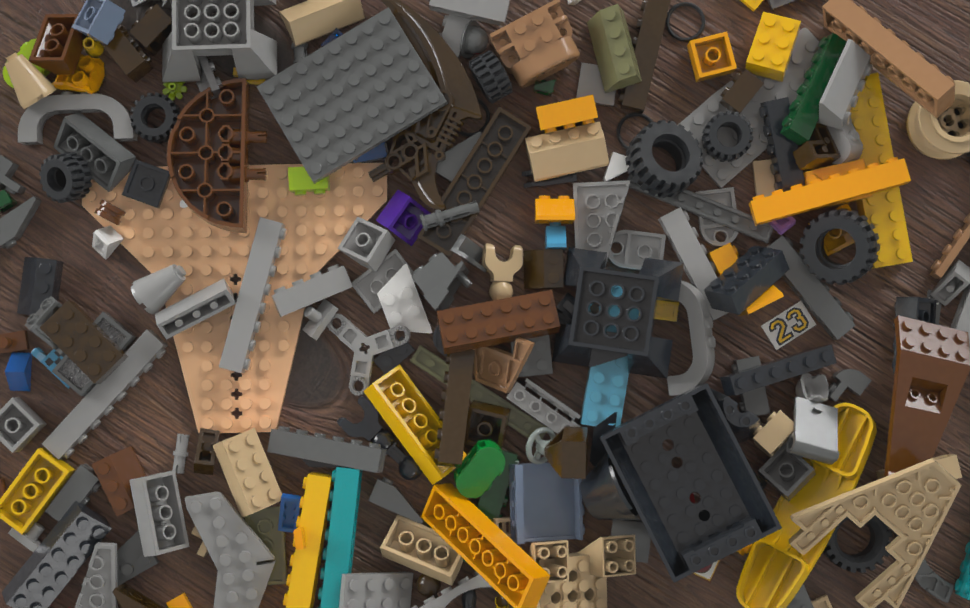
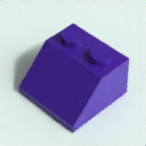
[376,190,431,246]

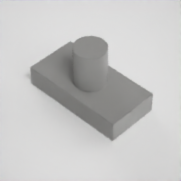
[303,299,338,340]
[8,522,45,553]

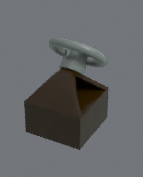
[526,426,588,479]

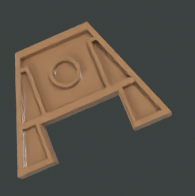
[473,337,535,393]

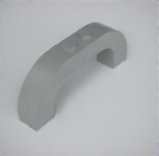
[18,92,138,145]
[657,281,716,396]

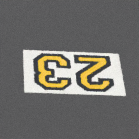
[761,301,816,350]

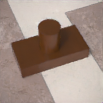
[0,330,30,354]

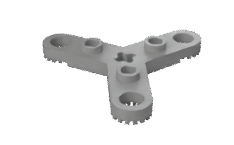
[327,314,411,396]

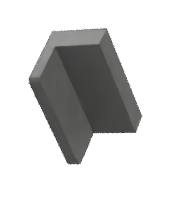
[451,234,487,272]

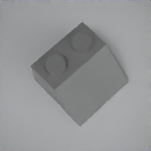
[338,216,395,272]

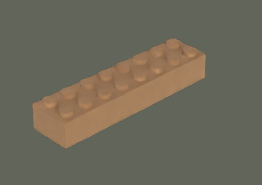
[822,0,955,118]

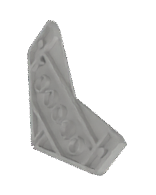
[185,492,276,608]

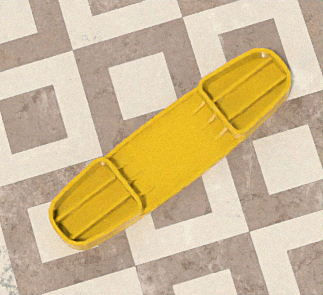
[736,403,877,608]

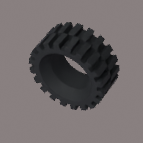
[823,515,893,573]

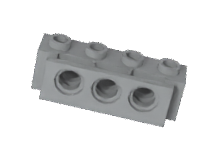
[506,378,581,434]

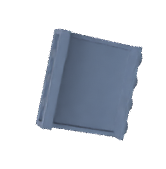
[509,462,585,544]

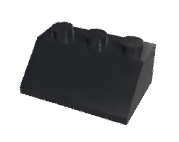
[17,257,64,315]

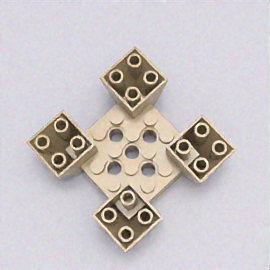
[528,534,636,608]

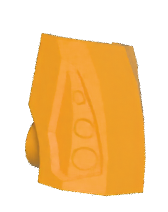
[52,54,105,94]

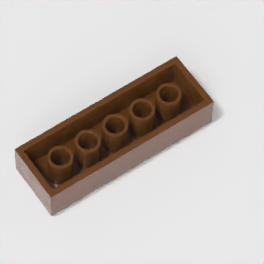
[437,290,560,355]

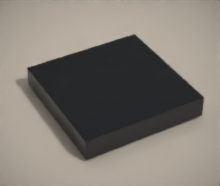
[122,159,171,208]

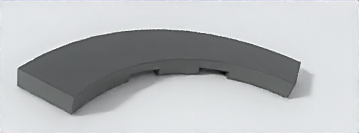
[897,535,954,604]

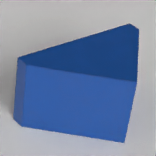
[5,352,32,391]

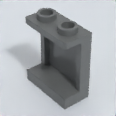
[25,296,66,357]

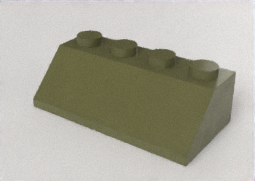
[587,4,642,93]

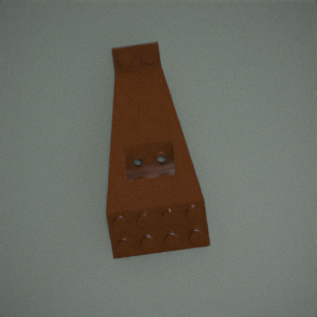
[884,315,970,477]

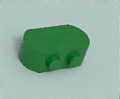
[454,440,505,498]

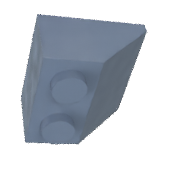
[72,0,125,45]

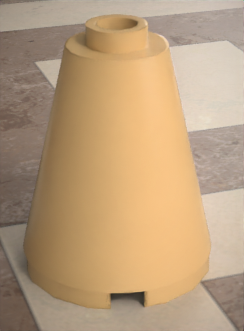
[5,53,56,109]

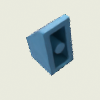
[545,222,566,251]

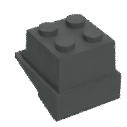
[412,252,473,312]

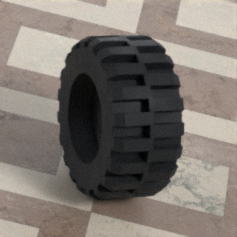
[625,120,703,198]
[800,208,880,285]

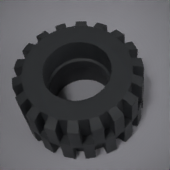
[469,50,513,104]
[130,92,180,144]
[702,111,753,162]
[39,152,93,203]

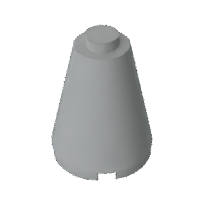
[131,264,186,314]

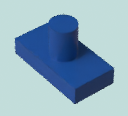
[278,493,301,533]

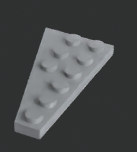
[573,180,631,267]
[75,542,118,608]

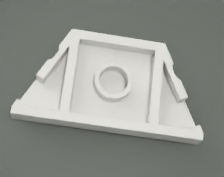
[377,263,433,334]

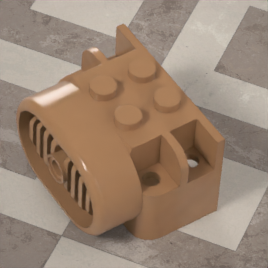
[490,0,580,87]

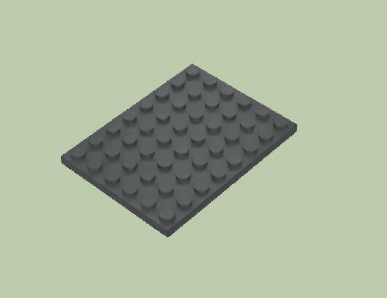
[257,7,448,184]

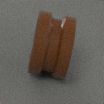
[94,199,126,226]

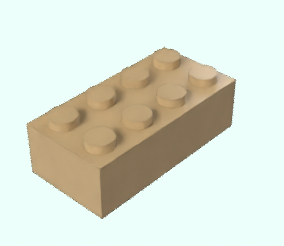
[212,428,282,517]

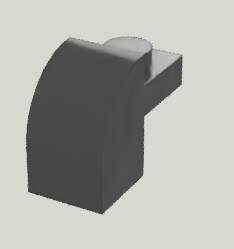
[0,154,27,195]
[828,369,872,401]

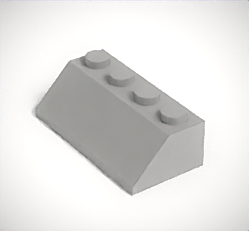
[819,39,873,130]

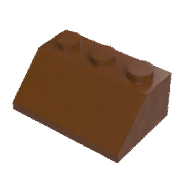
[29,14,87,75]
[91,446,147,517]

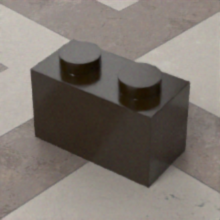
[719,69,764,115]

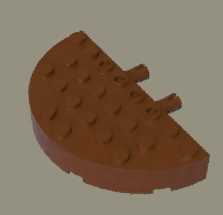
[167,78,267,233]

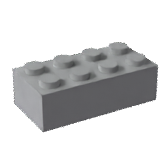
[129,470,190,557]

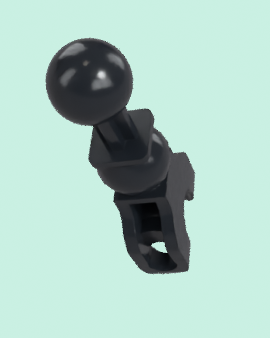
[337,396,422,481]

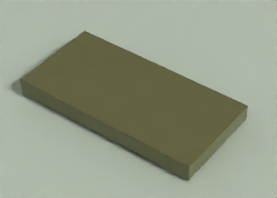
[245,506,287,585]

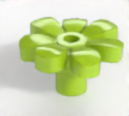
[162,82,187,101]

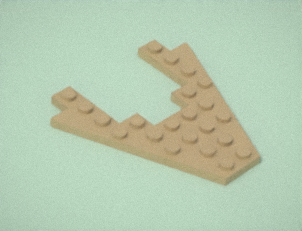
[788,458,962,608]

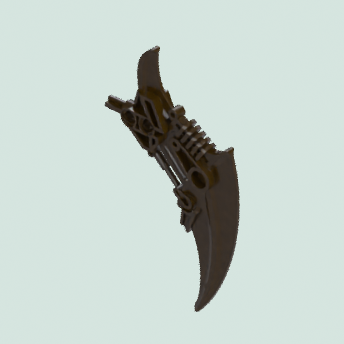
[368,0,482,211]

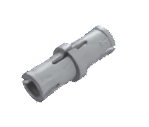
[172,434,190,474]

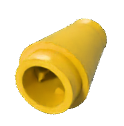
[83,37,104,57]

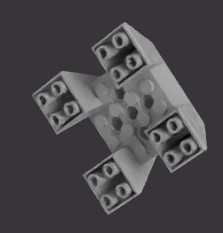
[162,0,278,82]

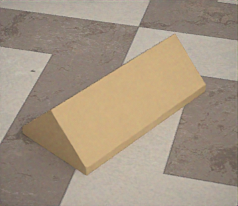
[279,0,365,47]

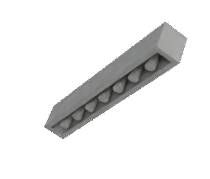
[219,217,287,373]
[42,329,168,460]

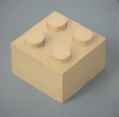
[753,410,794,458]

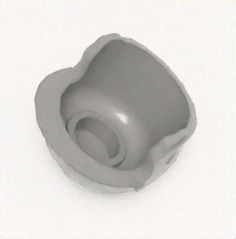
[795,372,829,403]

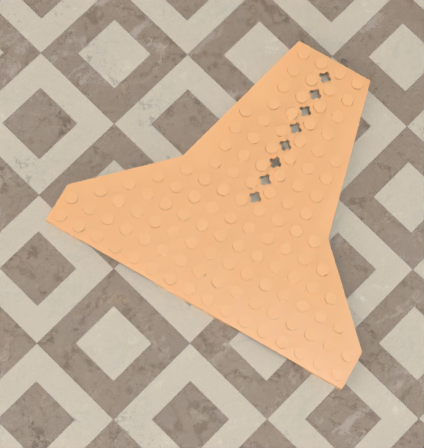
[82,163,388,433]

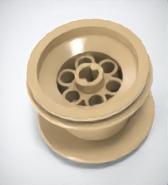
[906,80,970,160]

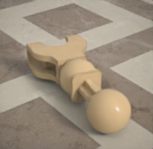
[482,243,523,301]

